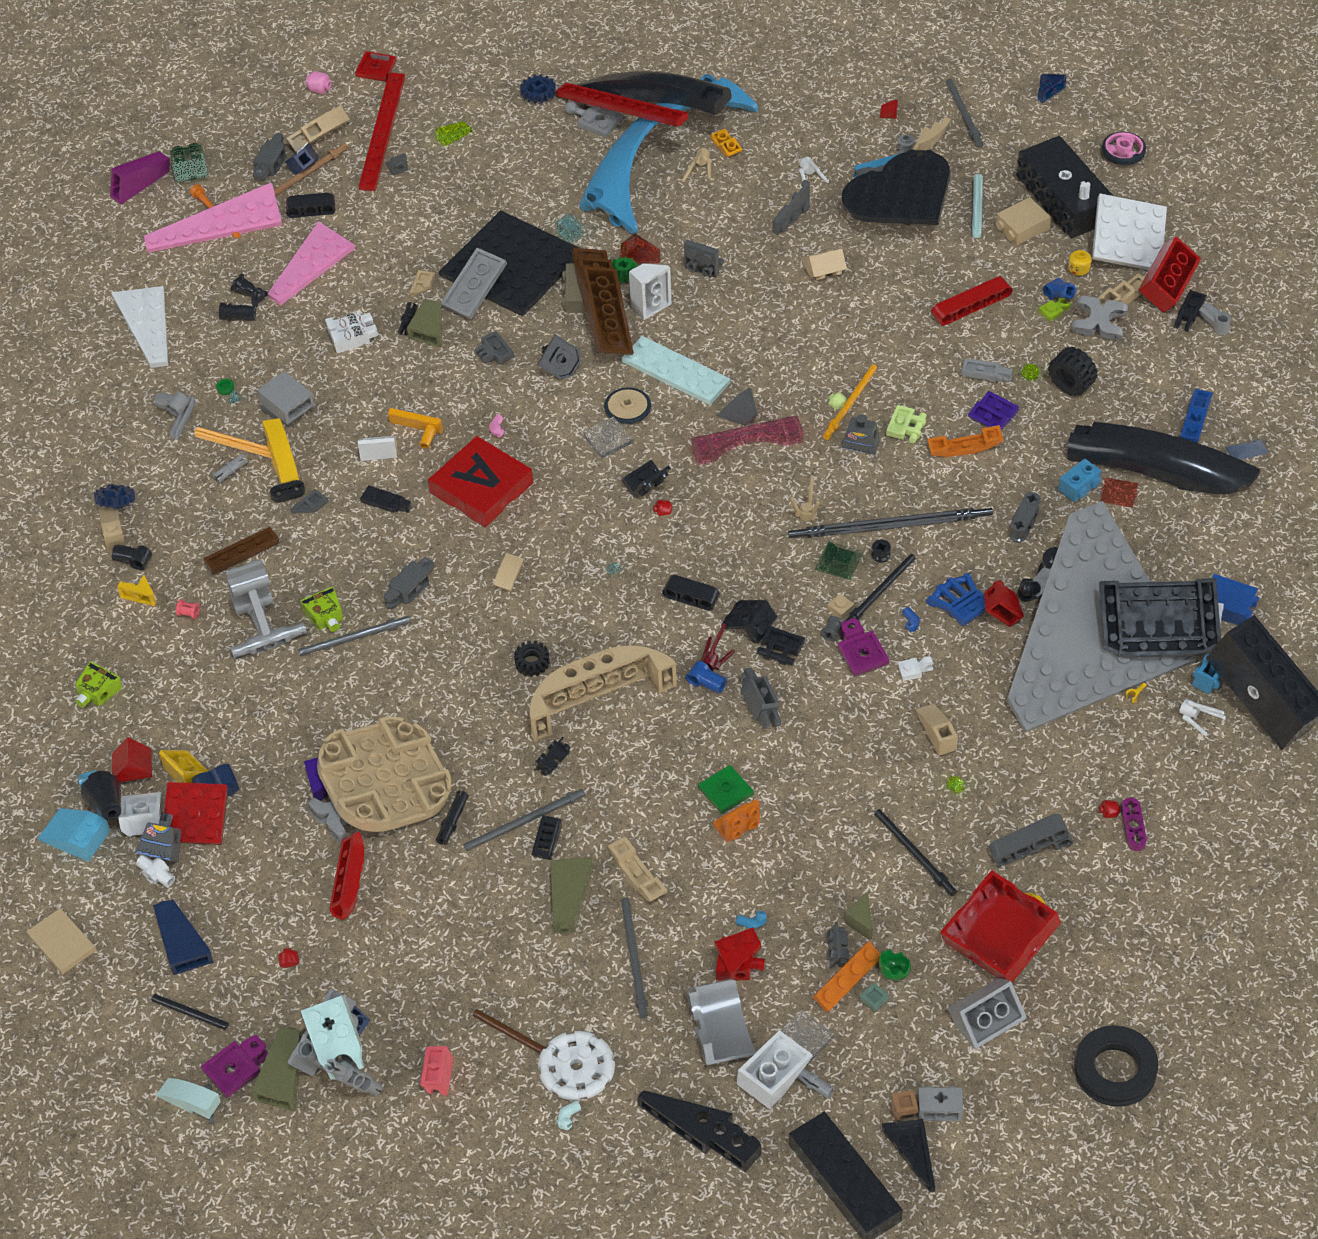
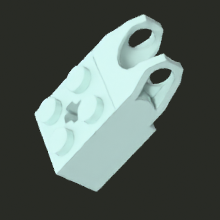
[301,995,364,1080]

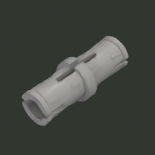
[212,453,248,484]
[796,1068,835,1099]

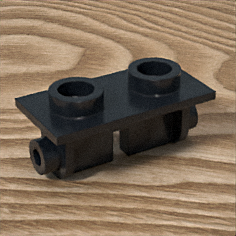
[534,736,571,776]

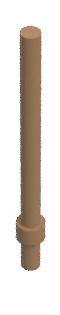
[274,143,348,197]

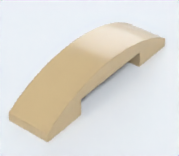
[608,837,667,901]

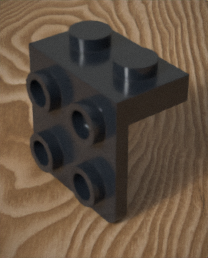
[621,459,671,497]
[721,600,777,643]

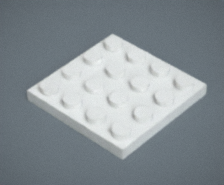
[1092,194,1167,270]

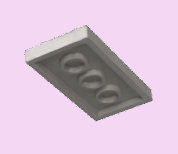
[441,248,507,320]

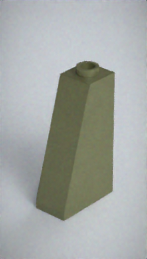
[551,857,593,934]
[252,1026,301,1112]

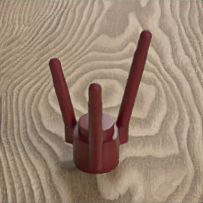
[700,623,735,671]

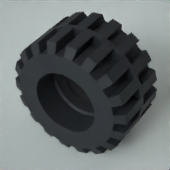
[1048,346,1098,396]

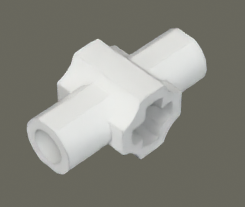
[136,854,175,888]

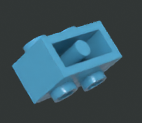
[1058,459,1101,502]
[1192,653,1222,694]

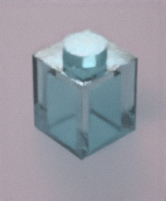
[556,214,583,243]

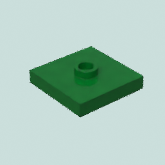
[698,765,754,814]

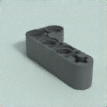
[988,814,1073,867]

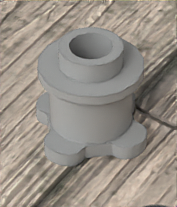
[897,134,915,154]

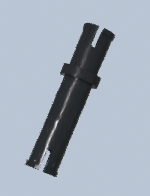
[436,790,469,845]

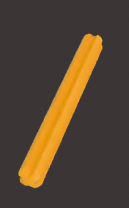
[194,427,272,458]

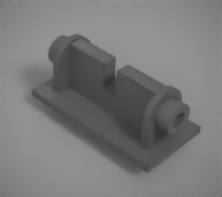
[826,922,849,968]

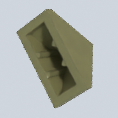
[845,893,873,939]

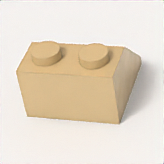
[801,249,847,280]

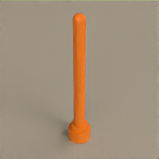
[190,184,241,238]

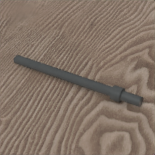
[946,78,983,148]
[298,616,411,656]

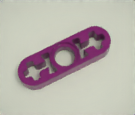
[1121,797,1147,851]

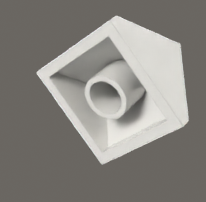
[358,436,397,461]

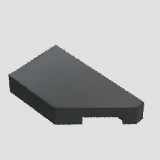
[290,489,329,513]

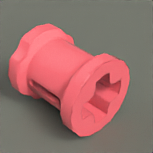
[176,599,200,619]

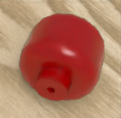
[653,500,672,516]
[1098,800,1120,818]
[278,948,299,968]

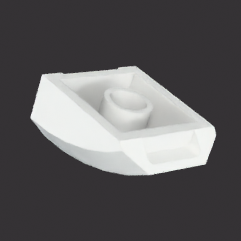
[118,792,162,837]

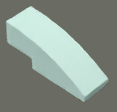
[156,1078,221,1119]

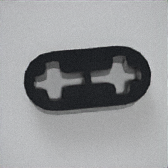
[270,480,305,503]

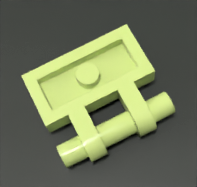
[886,405,927,443]

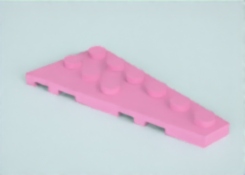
[268,221,355,306]

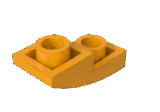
[710,129,742,157]

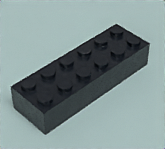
[789,1111,903,1239]

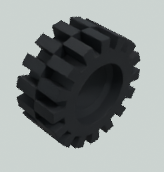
[514,640,550,677]

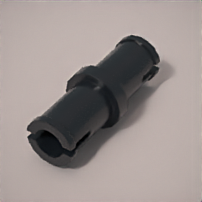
[398,302,418,336]

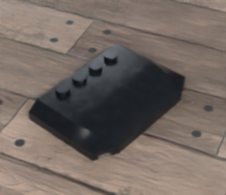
[1099,578,1221,658]

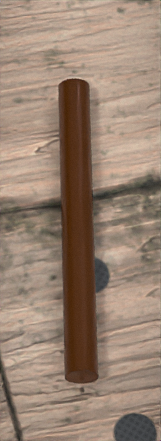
[473,1009,547,1054]

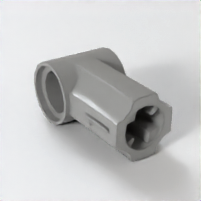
[1199,302,1231,335]
[154,392,190,416]

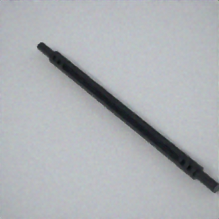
[788,508,993,538]

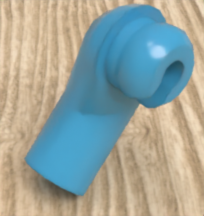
[736,911,767,929]

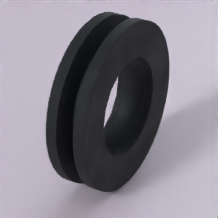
[1074,1025,1158,1107]

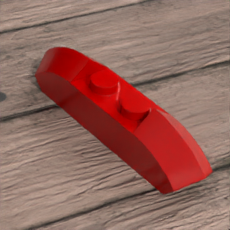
[329,831,364,920]

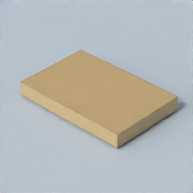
[26,908,97,975]

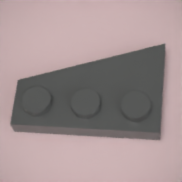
[772,179,810,235]

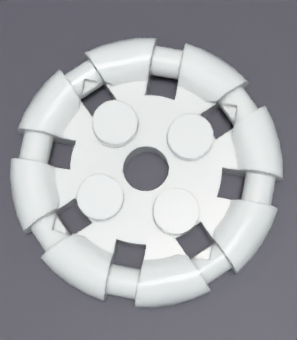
[538,1031,615,1101]

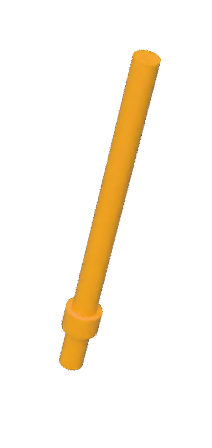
[823,364,877,440]

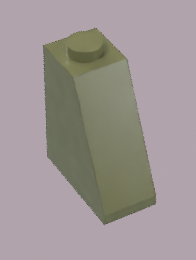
[407,299,442,348]

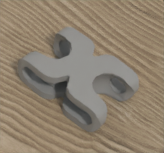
[1071,296,1129,340]
[307,798,347,843]

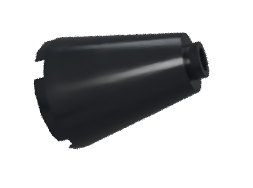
[80,771,121,821]

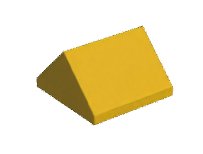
[159,750,208,783]

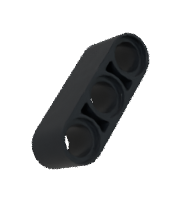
[286,192,336,218]
[662,575,720,611]

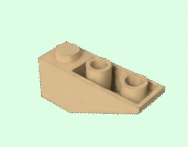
[915,704,958,756]

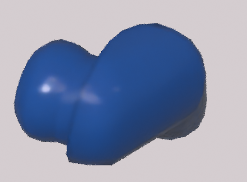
[902,607,920,632]

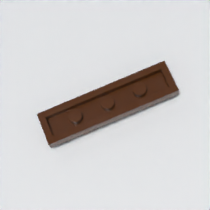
[204,527,280,575]

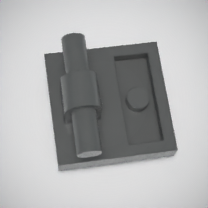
[684,240,724,278]

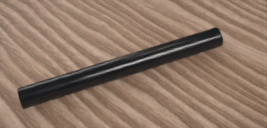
[151,994,229,1030]

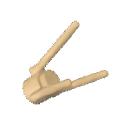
[682,148,712,182]
[790,476,820,522]

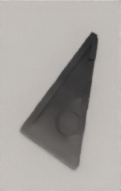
[882,1119,935,1192]

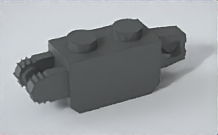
[253,133,286,181]
[384,557,434,610]
[741,668,781,729]

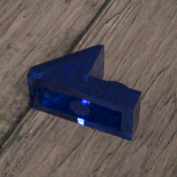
[1038,74,1067,103]

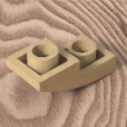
[493,553,524,592]

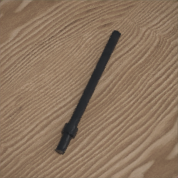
[845,554,916,628]
[874,809,957,896]

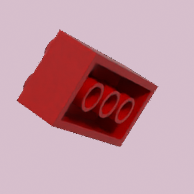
[1138,236,1201,313]

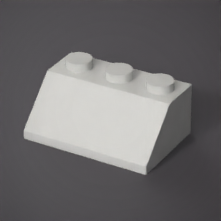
[629,264,672,320]

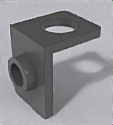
[386,153,408,175]

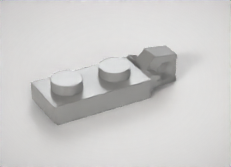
[961,358,1013,382]

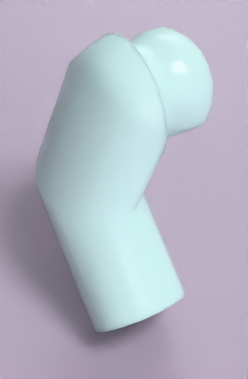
[557,1101,581,1130]

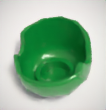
[879,949,911,980]

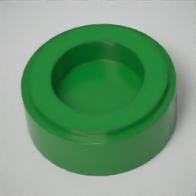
[216,379,235,395]

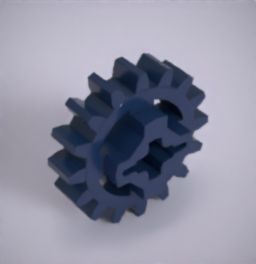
[520,74,556,104]
[94,484,135,509]

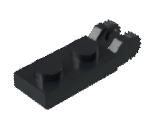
[1174,290,1207,332]

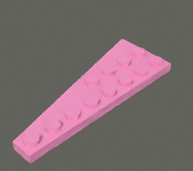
[144,183,282,253]

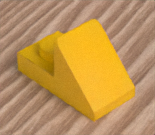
[117,575,156,606]

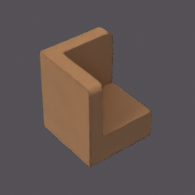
[891,1090,918,1122]

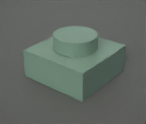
[859,983,889,1012]

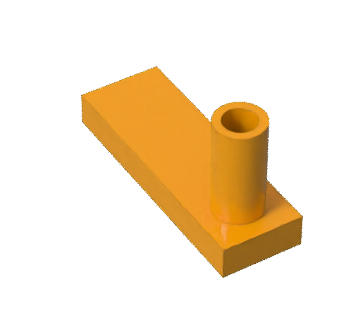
[388,408,443,449]

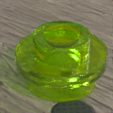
[1021,363,1040,380]
[946,775,965,794]

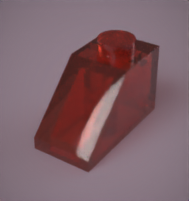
[621,233,660,264]

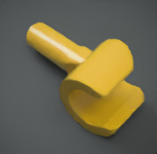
[1126,683,1147,703]

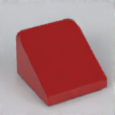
[880,99,898,119]

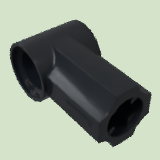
[111,544,152,571]

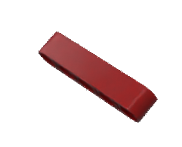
[931,276,1013,326]

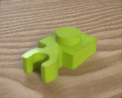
[1038,298,1071,322]

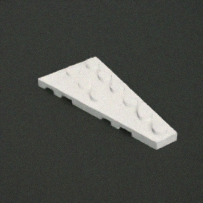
[111,286,169,368]

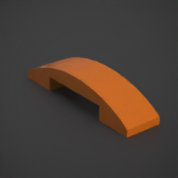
[927,425,1004,457]

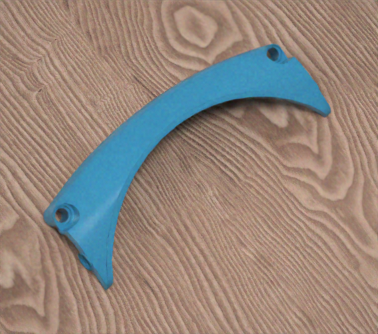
[579,74,759,236]

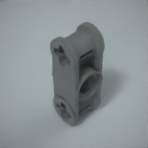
[1010,492,1041,543]

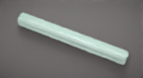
[972,174,983,238]

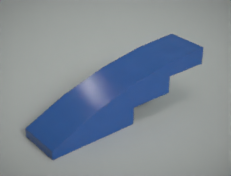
[1180,389,1213,443]

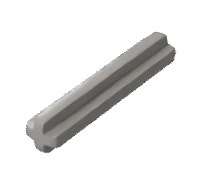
[169,396,196,440]

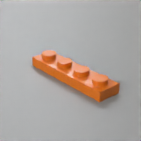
[812,941,881,1013]

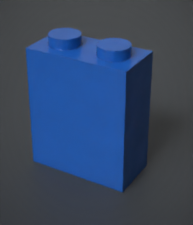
[1212,574,1259,625]

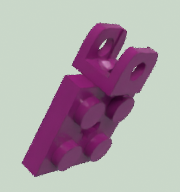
[838,618,889,676]
[200,1035,268,1099]

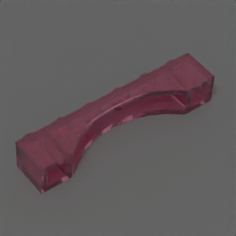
[692,415,803,465]

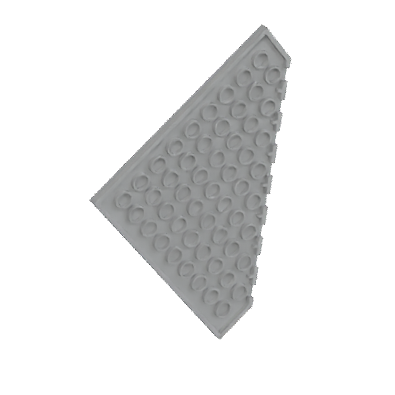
[1007,501,1196,733]

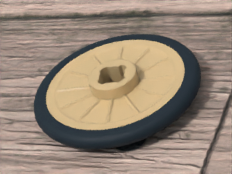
[604,387,651,424]

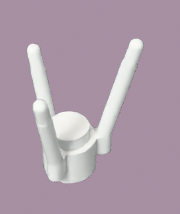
[799,157,829,183]
[1180,699,1226,736]

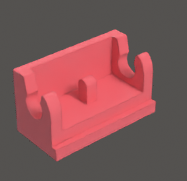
[420,1046,453,1095]

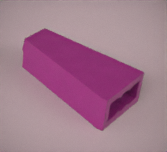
[110,151,170,205]

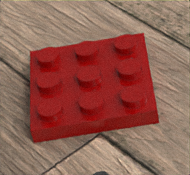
[164,782,228,845]

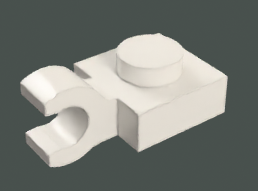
[897,656,933,681]

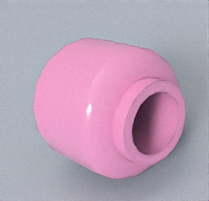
[306,71,332,94]

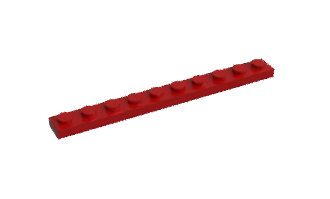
[359,73,406,191]
[556,82,689,127]

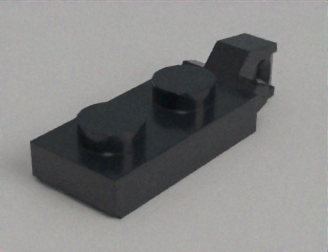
[360,485,412,513]

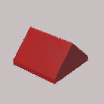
[112,737,153,782]

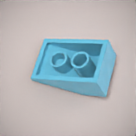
[38,808,110,862]

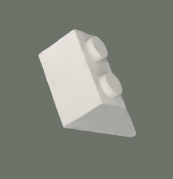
[737,1030,813,1109]

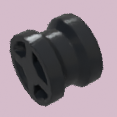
[872,539,891,563]

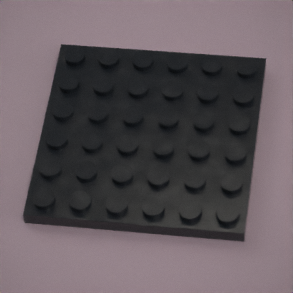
[439,210,579,317]

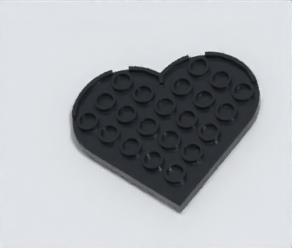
[842,149,951,225]

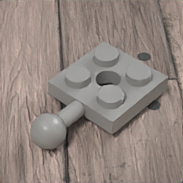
[565,101,623,138]

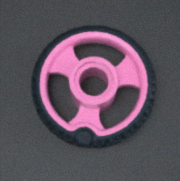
[1102,131,1146,165]

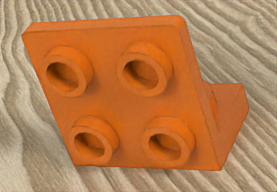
[713,799,760,842]

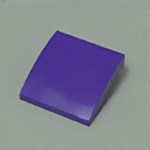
[968,390,1019,430]

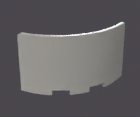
[686,979,756,1065]

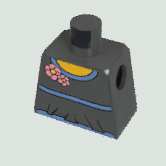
[842,414,880,455]
[136,812,181,862]

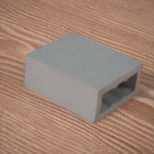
[257,371,314,424]

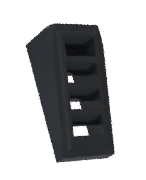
[531,815,562,860]

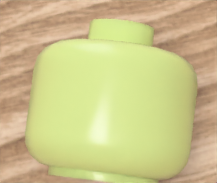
[828,392,847,409]

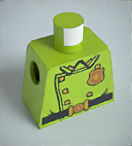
[300,586,343,632]
[75,661,123,708]

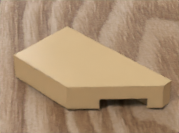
[409,270,435,297]

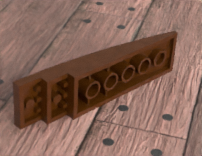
[572,248,634,355]

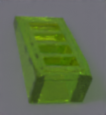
[435,121,473,147]

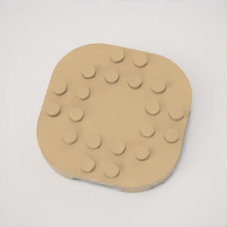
[317,717,451,832]

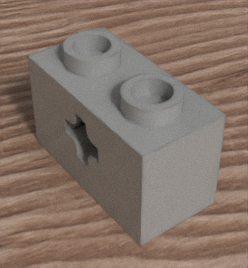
[918,1086,963,1121]

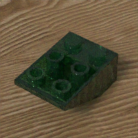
[169,143,209,182]

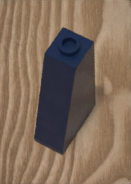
[153,899,214,975]

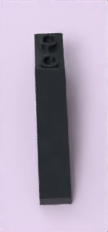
[638,1090,761,1172]

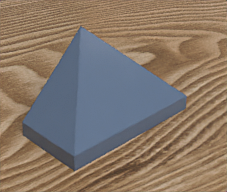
[1226,439,1268,460]

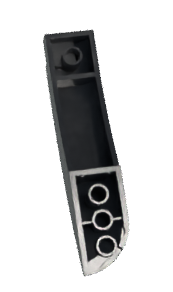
[577,71,732,115]
[1067,422,1260,494]

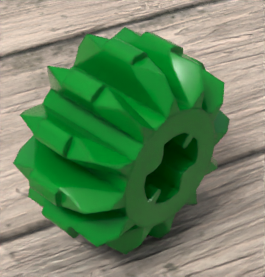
[612,256,638,284]

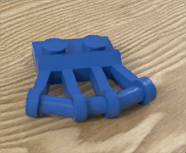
[926,572,986,626]

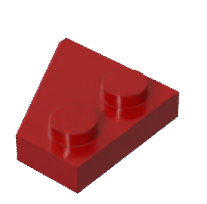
[714,927,761,978]

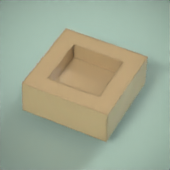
[827,594,854,619]

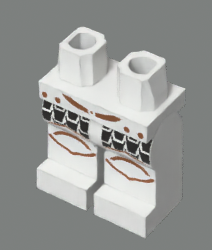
[325,310,378,353]

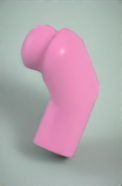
[489,414,504,438]

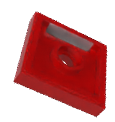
[355,51,397,82]

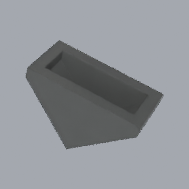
[716,388,757,426]

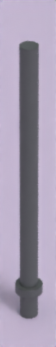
[463,789,585,851]
[621,898,648,1019]

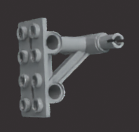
[226,560,307,659]
[288,988,382,1096]

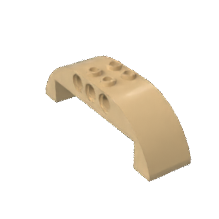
[530,646,677,742]

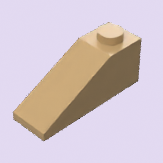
[99,507,126,551]

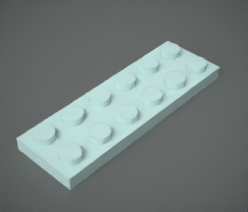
[622,336,730,405]

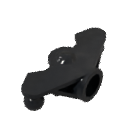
[1017,547,1058,602]

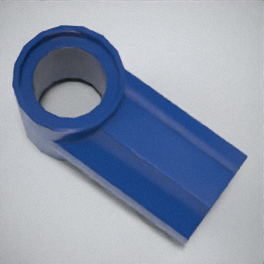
[1043,278,1077,300]
[685,661,727,694]

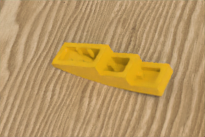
[262,418,299,484]

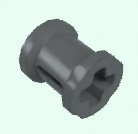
[820,616,843,641]

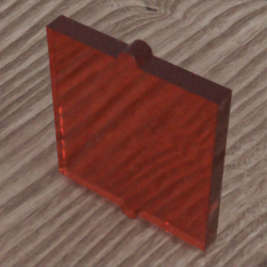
[1100,477,1138,508]

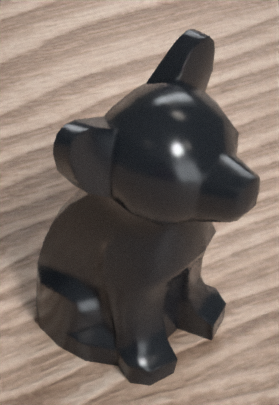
[230,273,268,308]

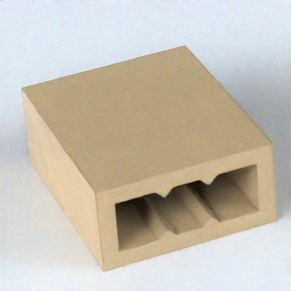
[996,197,1051,245]

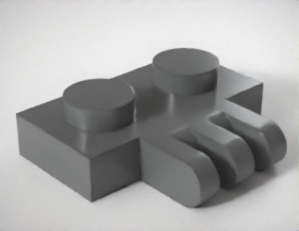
[475,331,514,364]

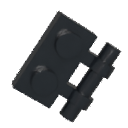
[757,626,805,666]

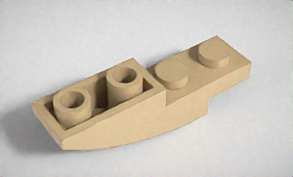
[286,106,350,153]

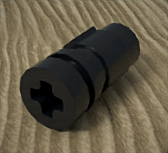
[219,303,256,320]

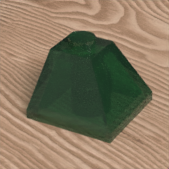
[815,541,864,581]

